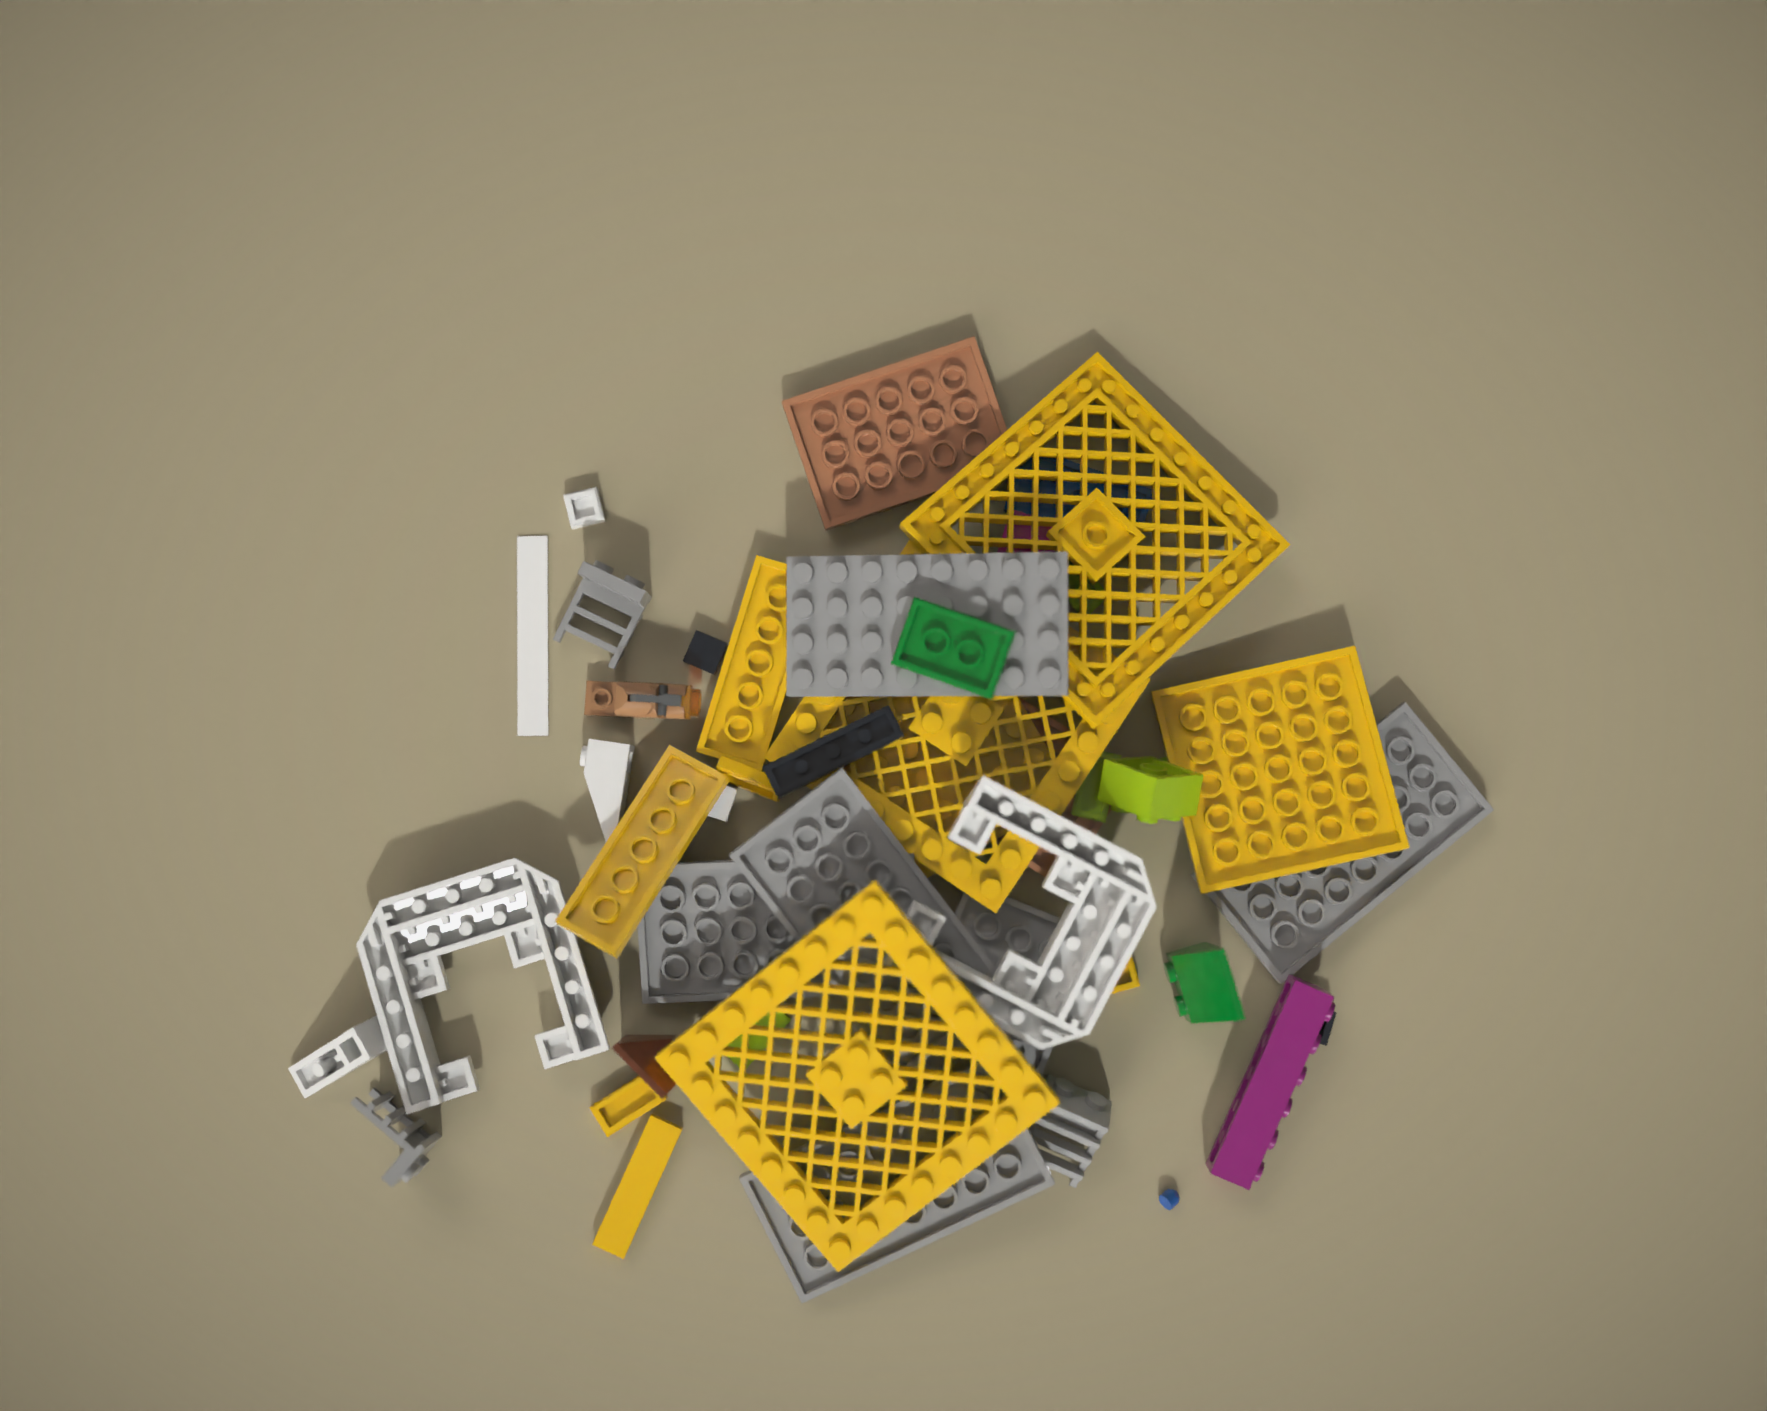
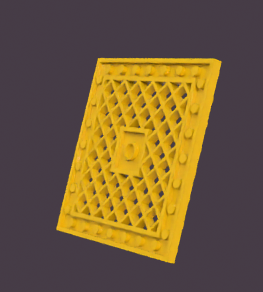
[899,352,1291,729]
[764,540,1151,913]
[655,879,1060,1272]

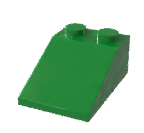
[1163,942,1246,1024]

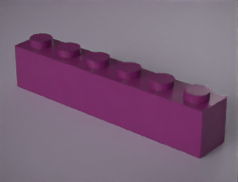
[1205,974,1335,1190]

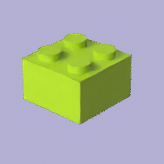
[1098,756,1204,824]

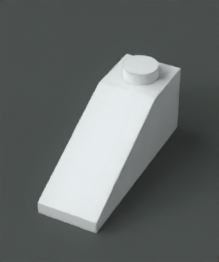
[580,739,635,841]
[288,1015,387,1098]

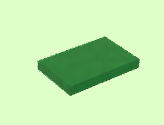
[891,596,1016,700]

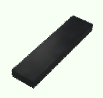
[762,705,904,799]

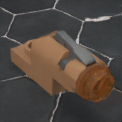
[584,680,702,720]

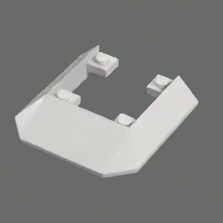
[883,775,1157,1050]
[356,858,610,1115]

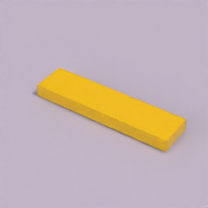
[592,1114,683,1259]

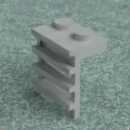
[553,560,652,669]
[1029,1074,1112,1188]
[350,1088,442,1187]

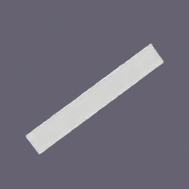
[517,536,548,736]

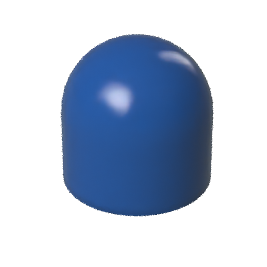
[1159,1189,1180,1210]

